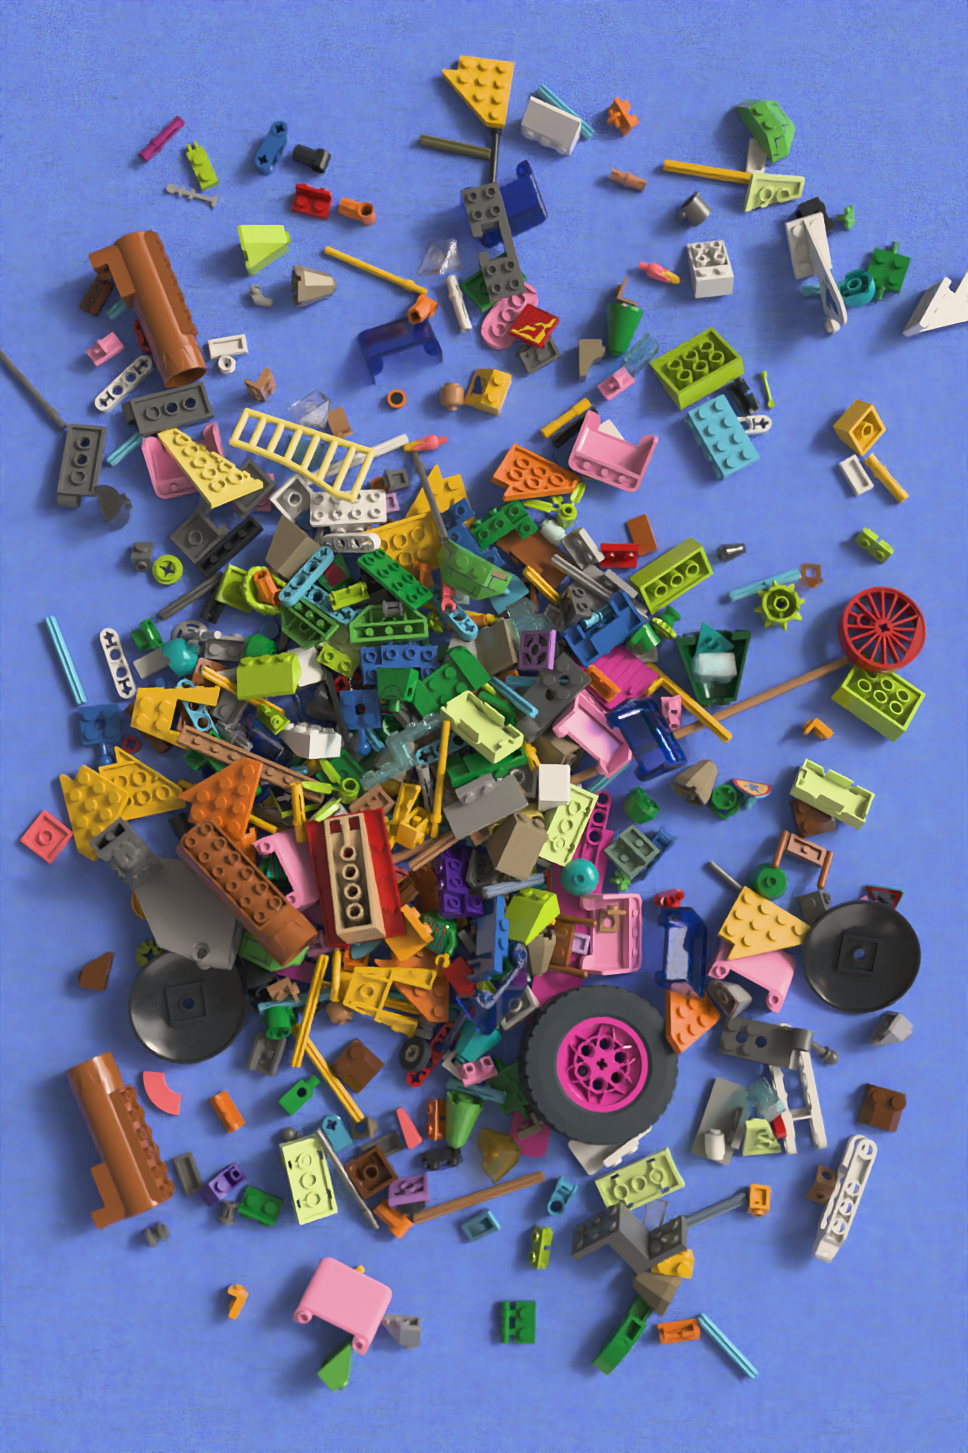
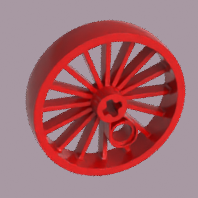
[837,587,926,674]

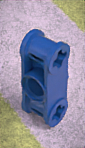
[254,121,290,176]
[637,826,678,881]

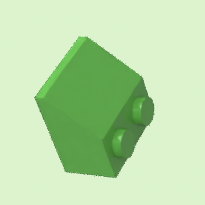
[317,1335,354,1392]

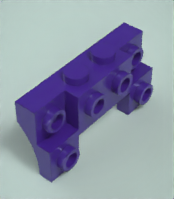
[435,844,484,919]

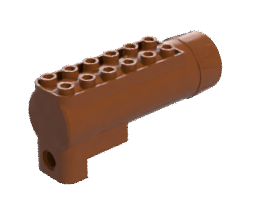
[88,229,208,388]
[175,819,318,967]
[65,1051,175,1230]

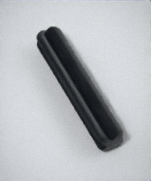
[552,407,599,448]

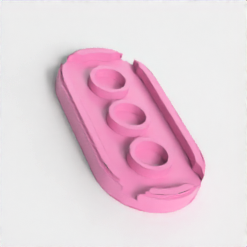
[481,282,538,350]

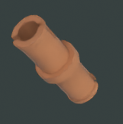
[609,168,647,192]

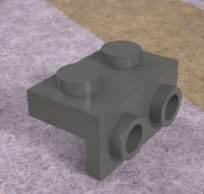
[466,850,498,892]
[798,888,831,926]
[246,1030,288,1077]

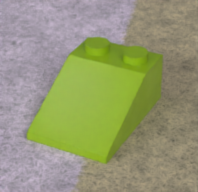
[504,887,560,946]

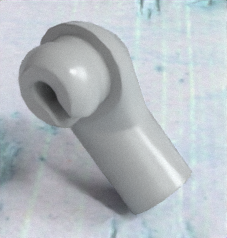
[249,285,273,308]

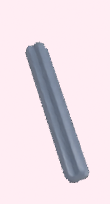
[482,873,545,898]
[685,1192,748,1229]

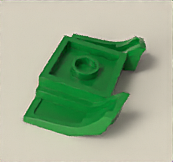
[412,645,491,725]

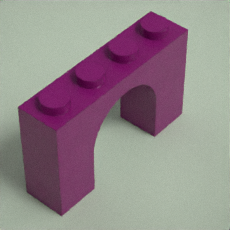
[274,903,324,984]

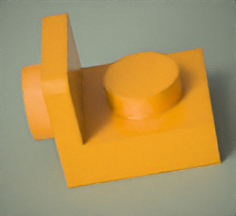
[801,718,834,740]
[746,1184,771,1217]
[227,1284,249,1320]

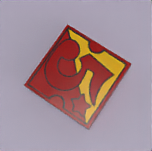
[508,303,560,349]

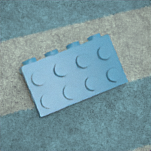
[685,394,760,481]

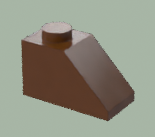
[78,951,115,991]

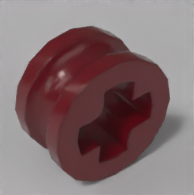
[122,736,142,754]

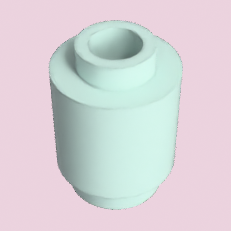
[540,519,566,547]

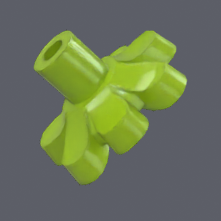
[427,610,445,634]

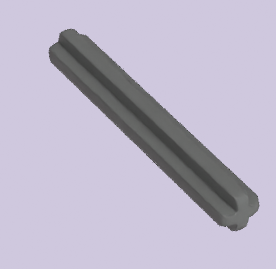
[159,571,223,620]

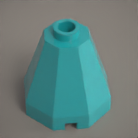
[453,1013,502,1064]

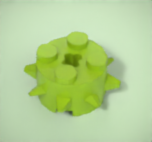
[754,580,805,631]

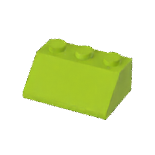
[236,652,302,700]

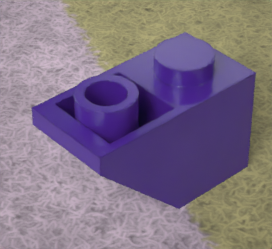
[197,1162,247,1208]

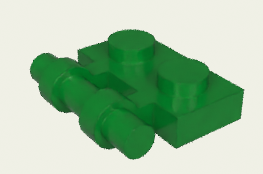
[499,1300,536,1344]

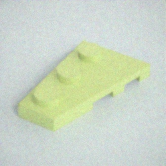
[743,173,805,212]
[741,1118,782,1156]

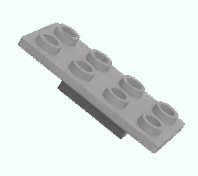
[571,563,648,619]
[443,773,528,840]
[691,1077,753,1165]

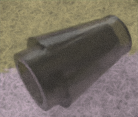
[716,542,746,562]

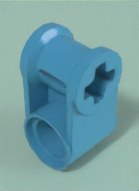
[322,1113,355,1154]
[546,1175,578,1217]

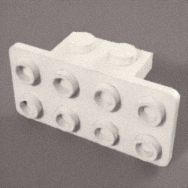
[310,489,387,533]
[568,1126,652,1175]

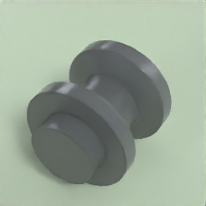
[145,1222,170,1248]

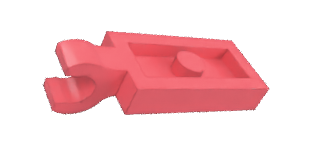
[440,570,456,613]

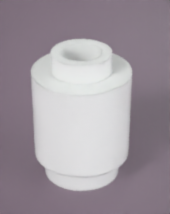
[705,1129,725,1160]

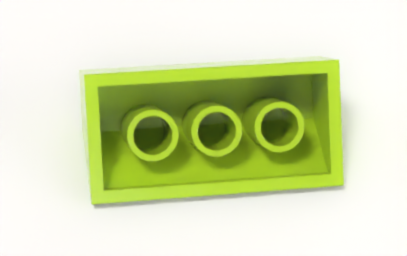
[629,537,714,615]

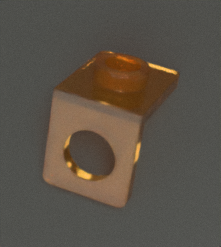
[801,563,825,588]

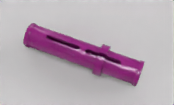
[139,115,185,163]

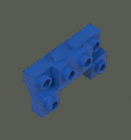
[441,498,506,568]
[560,589,646,668]
[359,642,440,687]
[467,895,509,983]

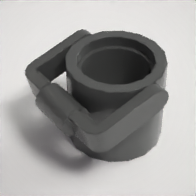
[674,191,712,227]

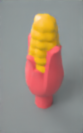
[638,261,680,284]
[403,435,448,452]

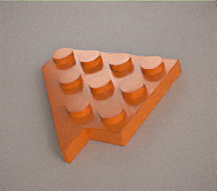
[491,443,581,501]
[178,757,263,839]

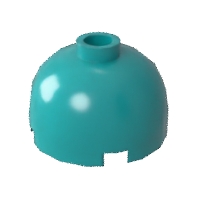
[837,269,876,308]
[161,638,198,677]
[560,858,599,897]

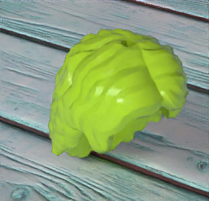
[239,566,287,616]

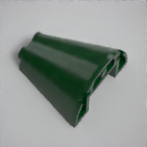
[675,629,751,708]

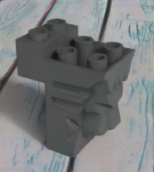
[88,817,164,892]

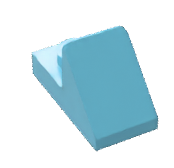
[461,1208,501,1242]

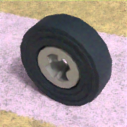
[399,1037,431,1073]

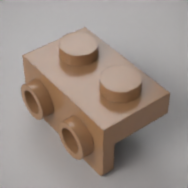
[244,367,276,402]
[348,783,396,815]

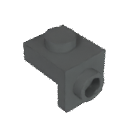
[381,468,410,493]
[131,542,154,572]

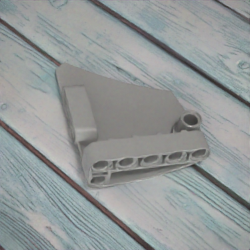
[134,857,245,970]

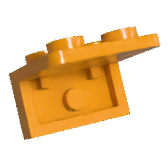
[384,904,434,962]

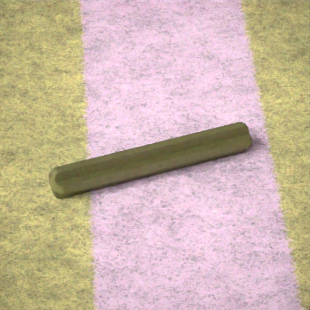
[419,134,491,160]

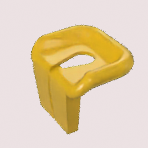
[329,949,353,1002]

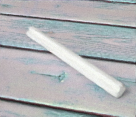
[303,434,409,485]

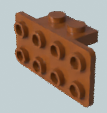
[496,528,575,589]
[174,658,232,734]
[400,862,469,932]

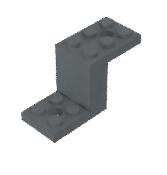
[571,1201,687,1274]

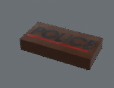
[79,275,115,317]

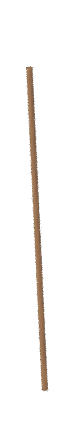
[392,656,849,864]

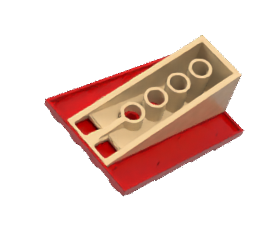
[305,808,407,948]

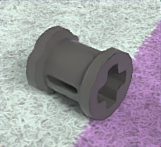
[382,600,403,618]
[217,1200,239,1225]

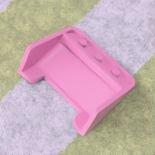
[569,410,658,492]
[142,422,225,499]
[552,689,633,779]
[253,827,320,912]
[579,893,642,975]
[704,939,796,1013]
[292,1257,392,1356]

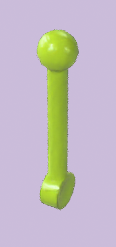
[760,371,775,409]

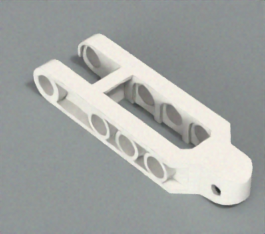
[768,1023,827,1155]
[812,1134,877,1263]

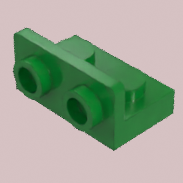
[237,1185,285,1227]

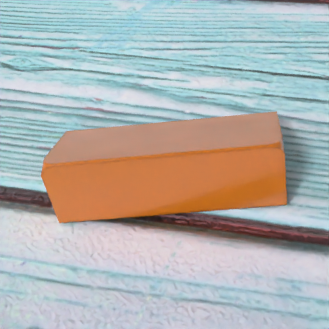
[627,514,658,557]

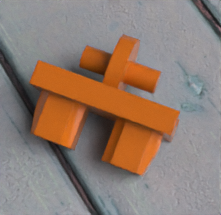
[607,97,639,137]

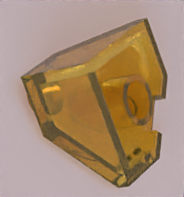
[477,1127,522,1184]

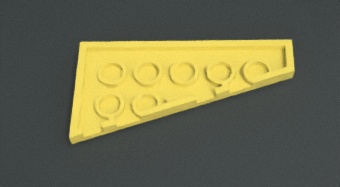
[157,428,263,508]

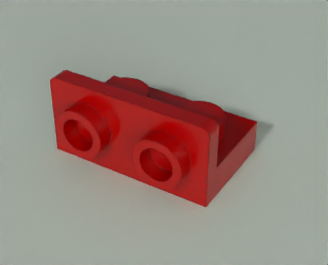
[291,183,333,221]
[599,543,639,569]

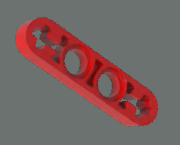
[406,1021,460,1087]

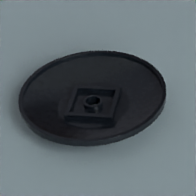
[801,900,921,1013]
[128,950,248,1064]

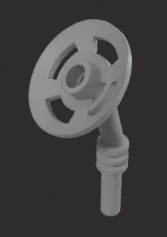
[172,620,221,656]

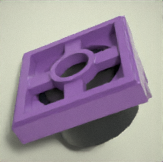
[518,629,560,672]
[388,1174,431,1214]

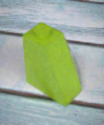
[237,225,291,276]

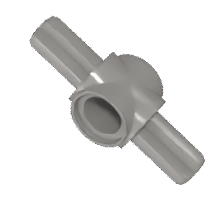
[215,720,253,752]

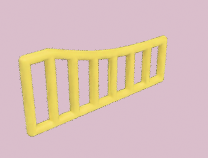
[229,408,375,503]

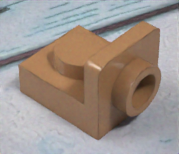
[267,977,300,1003]

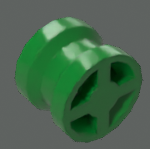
[657,605,681,628]

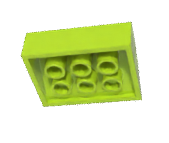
[649,327,744,410]
[831,651,926,743]

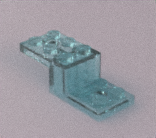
[360,713,442,792]

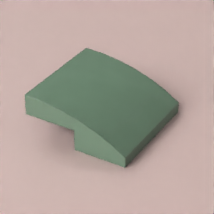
[604,824,660,880]

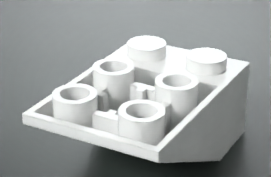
[687,240,734,298]
[278,722,341,759]

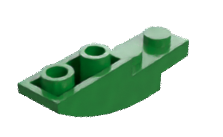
[591,1294,652,1376]

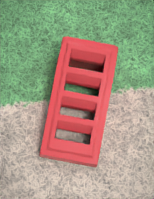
[396,1106,422,1150]

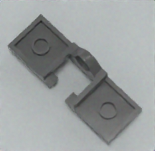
[461,181,526,302]
[169,458,277,565]

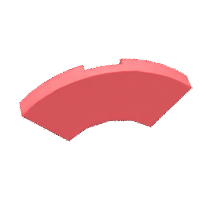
[143,1071,182,1115]

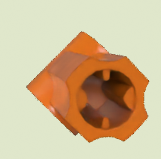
[338,197,376,226]
[407,294,439,325]
[253,569,282,606]
[373,1198,414,1239]

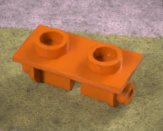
[411,561,432,589]
[585,665,622,703]
[208,1089,246,1134]
[426,1098,446,1140]
[657,1318,700,1345]

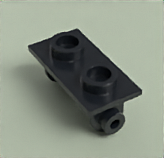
[726,376,760,417]
[199,583,226,625]
[421,1146,463,1171]

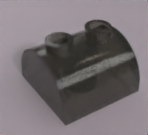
[93,485,133,532]

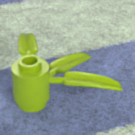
[522,481,586,529]
[301,758,359,822]

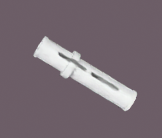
[445,275,472,333]

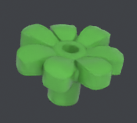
[837,205,855,230]
[610,868,631,891]

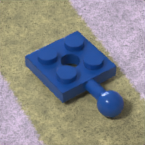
[340,689,381,756]
[78,703,123,767]

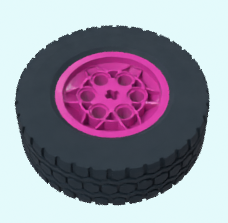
[517,984,679,1146]

